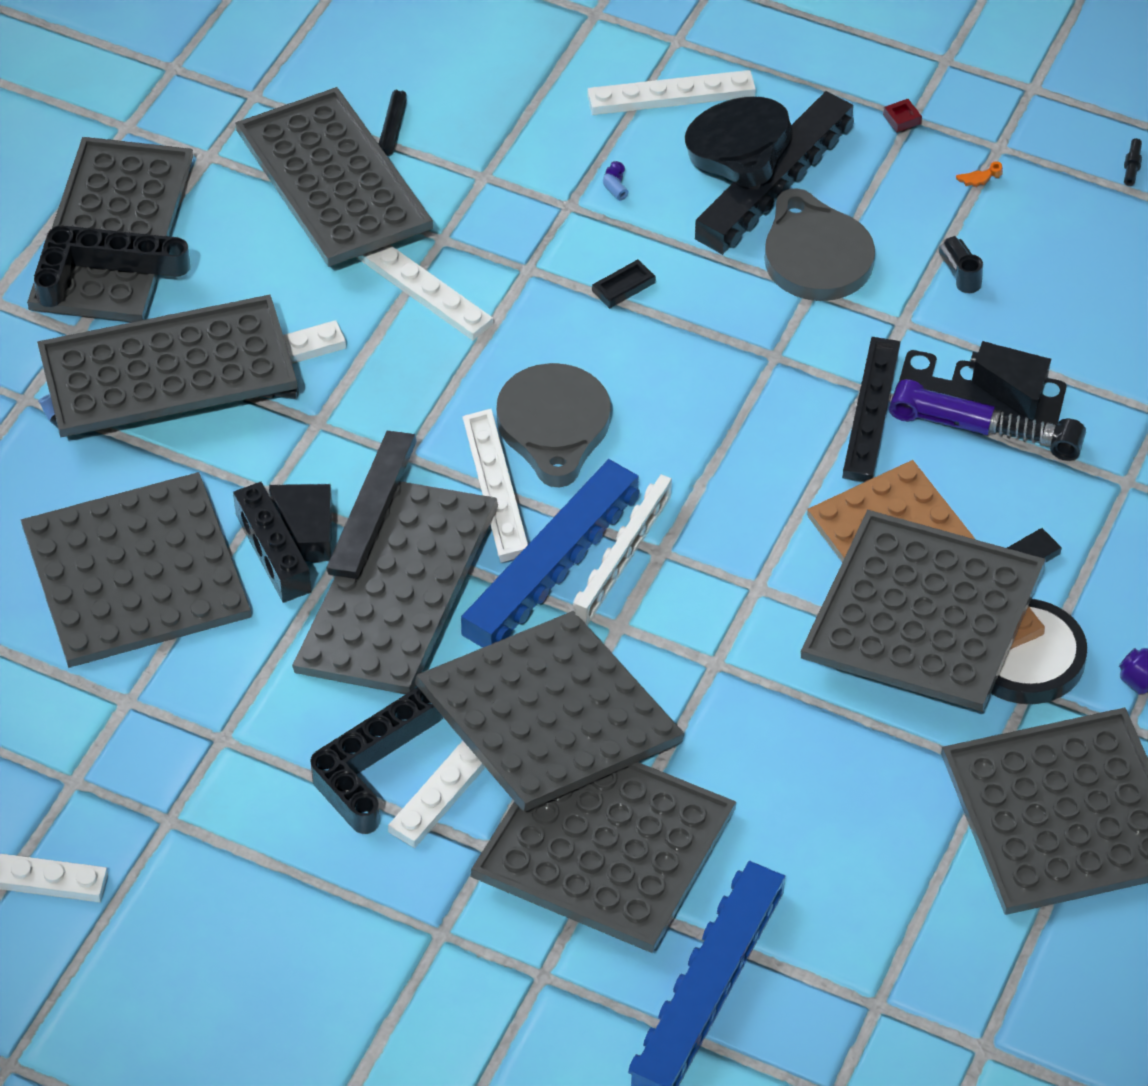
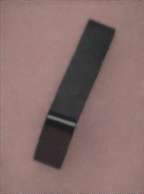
[34,225,190,307]
[310,687,443,834]

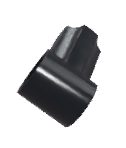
[939,236,983,293]

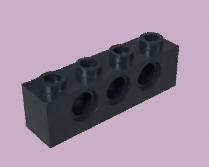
[233,481,311,603]

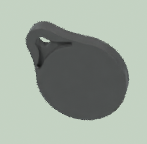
[764,188,875,301]
[496,363,610,488]

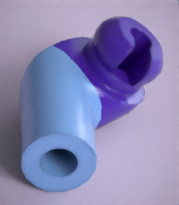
[603,161,629,201]

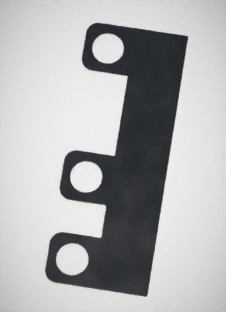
[899,350,1067,425]

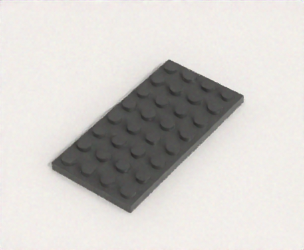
[235,87,433,267]
[27,136,193,322]
[37,294,297,438]
[292,481,498,694]

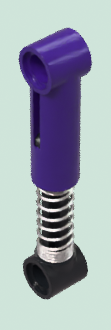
[889,379,1086,461]

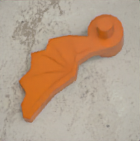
[956,161,1003,187]

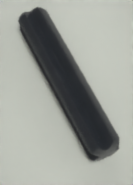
[378,89,407,156]

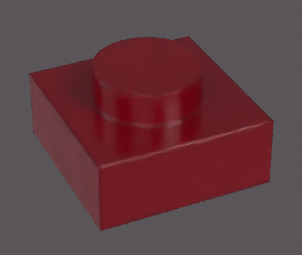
[883,99,922,132]

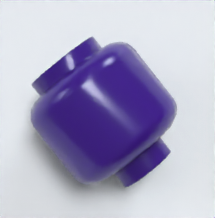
[1118,648,1148,695]

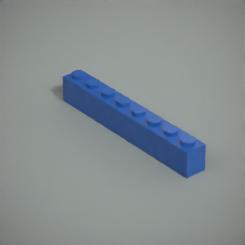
[461,459,640,648]
[628,861,785,1086]

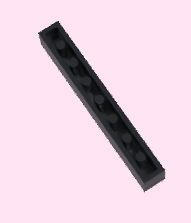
[695,91,854,255]

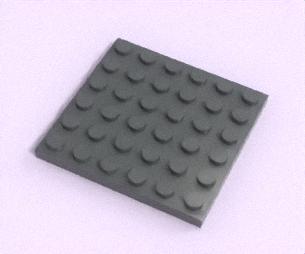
[20,472,251,668]
[800,509,1046,712]
[415,611,684,812]
[941,707,1148,915]
[471,762,736,953]

